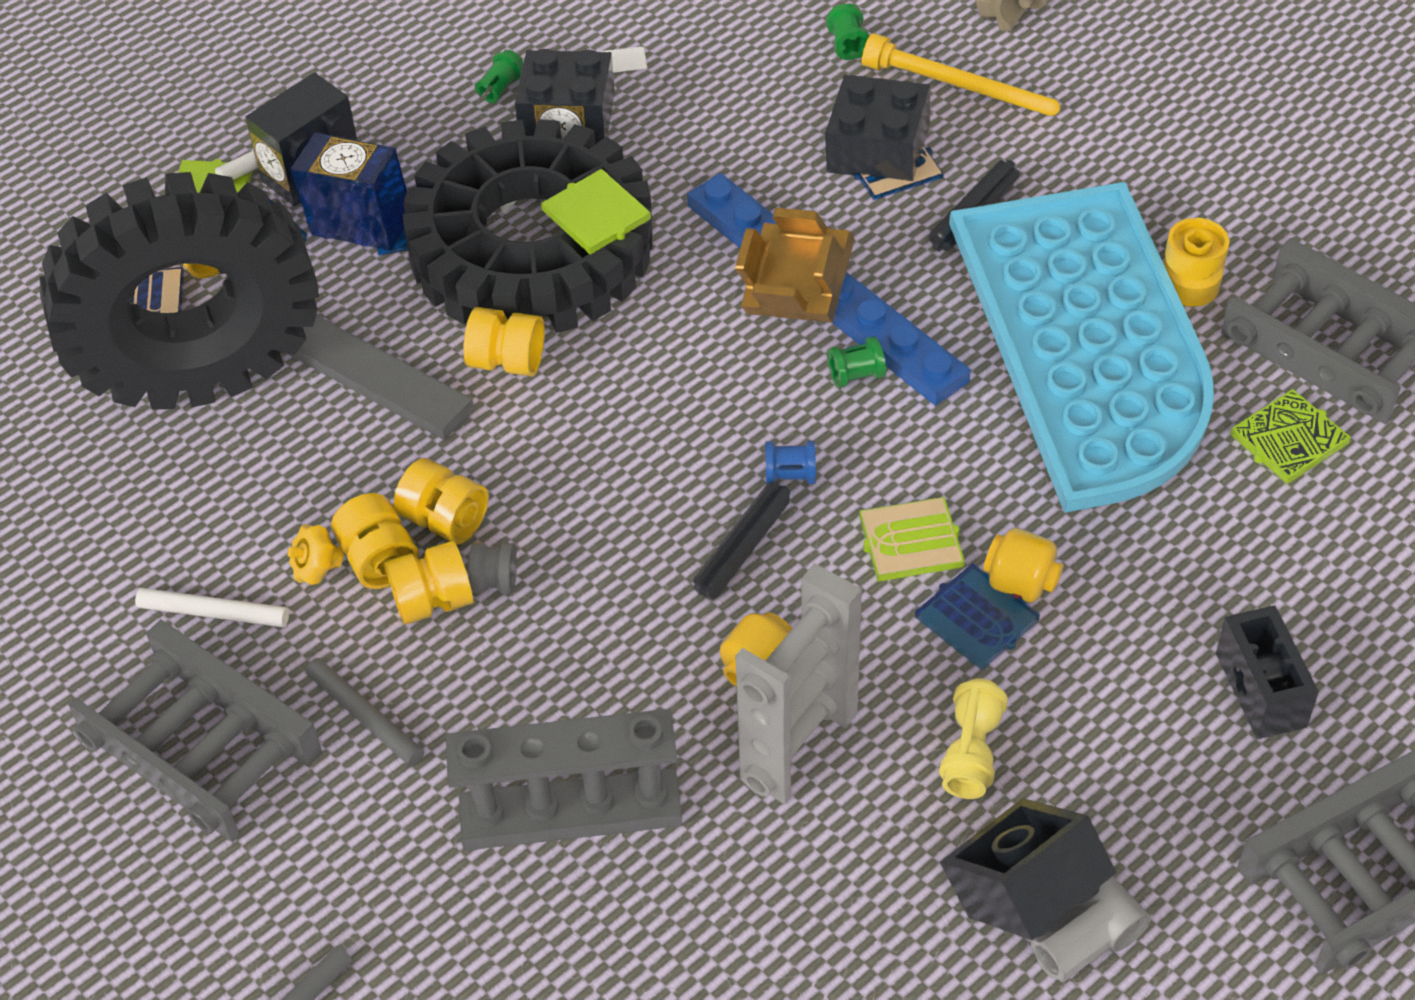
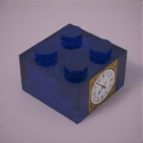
[291,133,407,251]

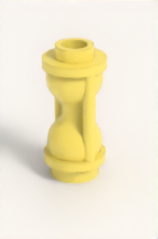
[939,678,1008,799]

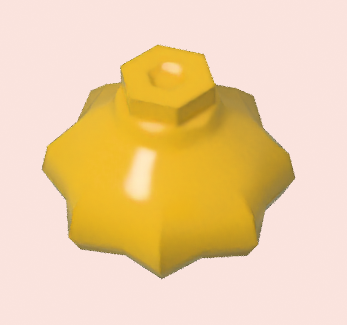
[287,524,344,585]

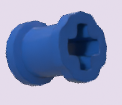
[765,440,816,484]

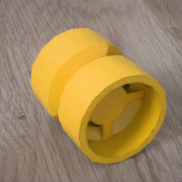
[1163,218,1230,307]
[464,307,545,377]
[393,458,489,545]
[330,493,419,589]
[384,540,474,625]

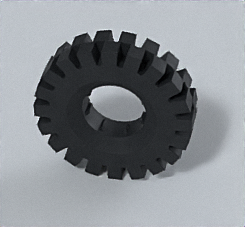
[403,119,653,333]
[39,172,319,409]

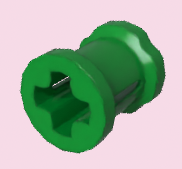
[826,3,870,60]
[827,336,886,389]

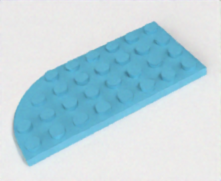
[949,182,1214,513]

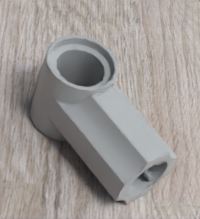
[1030,876,1151,983]

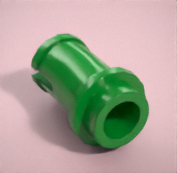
[475,49,524,103]

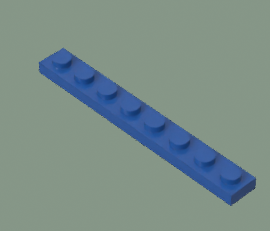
[687,172,971,406]

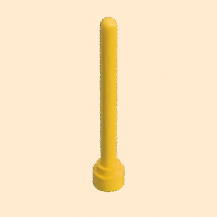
[862,33,1060,116]

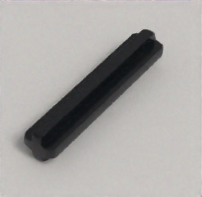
[928,159,1020,252]
[693,481,790,600]

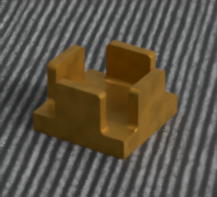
[735,208,855,323]

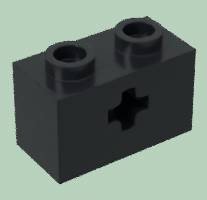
[1216,605,1319,740]

